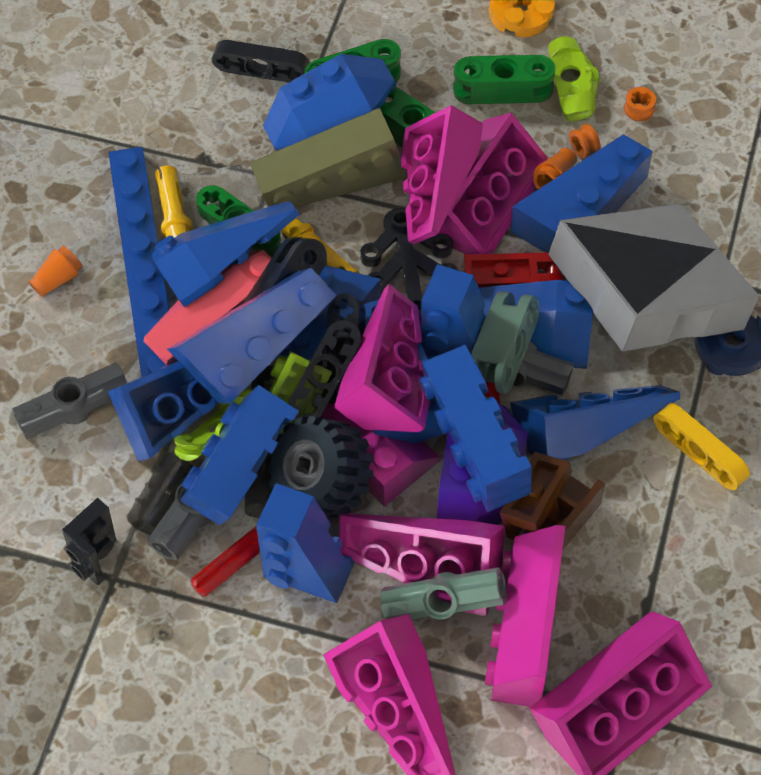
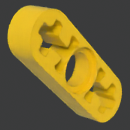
[653,403,750,490]

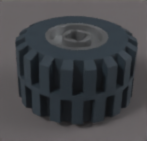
[267,416,374,518]

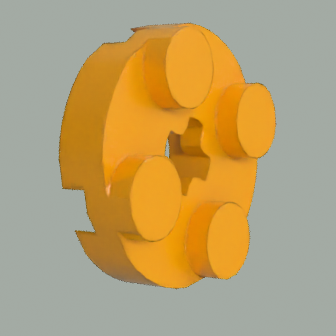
[489,0,555,37]

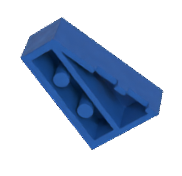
[276,265,381,366]
[180,385,299,525]

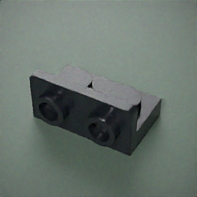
[62,497,116,586]

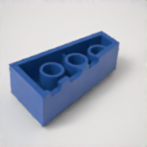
[510,134,653,252]
[167,268,337,404]
[107,361,219,461]

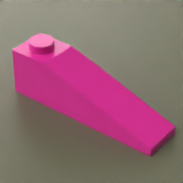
[401,105,483,244]
[334,284,430,432]
[323,614,455,775]

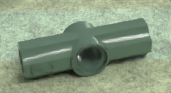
[381,567,507,620]

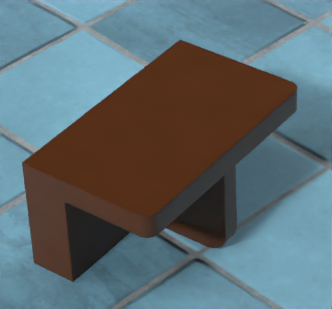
[500,452,572,540]
[525,476,605,551]

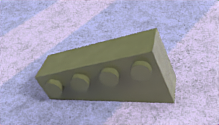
[250,108,408,207]

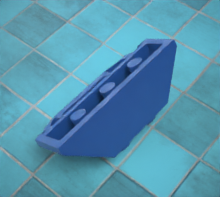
[263,54,397,151]

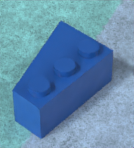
[421,264,486,360]
[256,483,354,603]

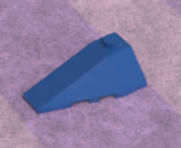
[479,280,593,369]

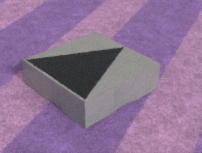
[548,204,759,352]

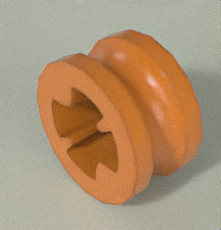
[624,87,656,121]
[569,124,601,159]

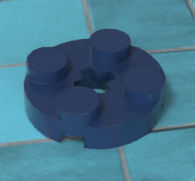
[695,315,761,376]

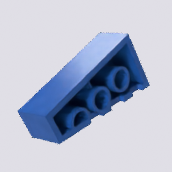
[419,345,532,512]

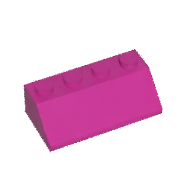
[438,112,549,254]
[485,525,566,707]
[529,611,712,775]

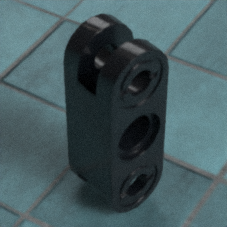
[242,237,327,305]

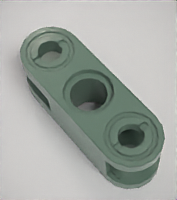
[471,291,539,394]

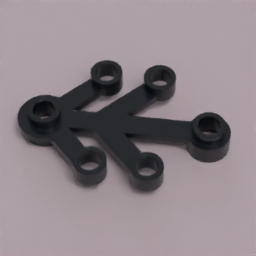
[360,208,459,328]

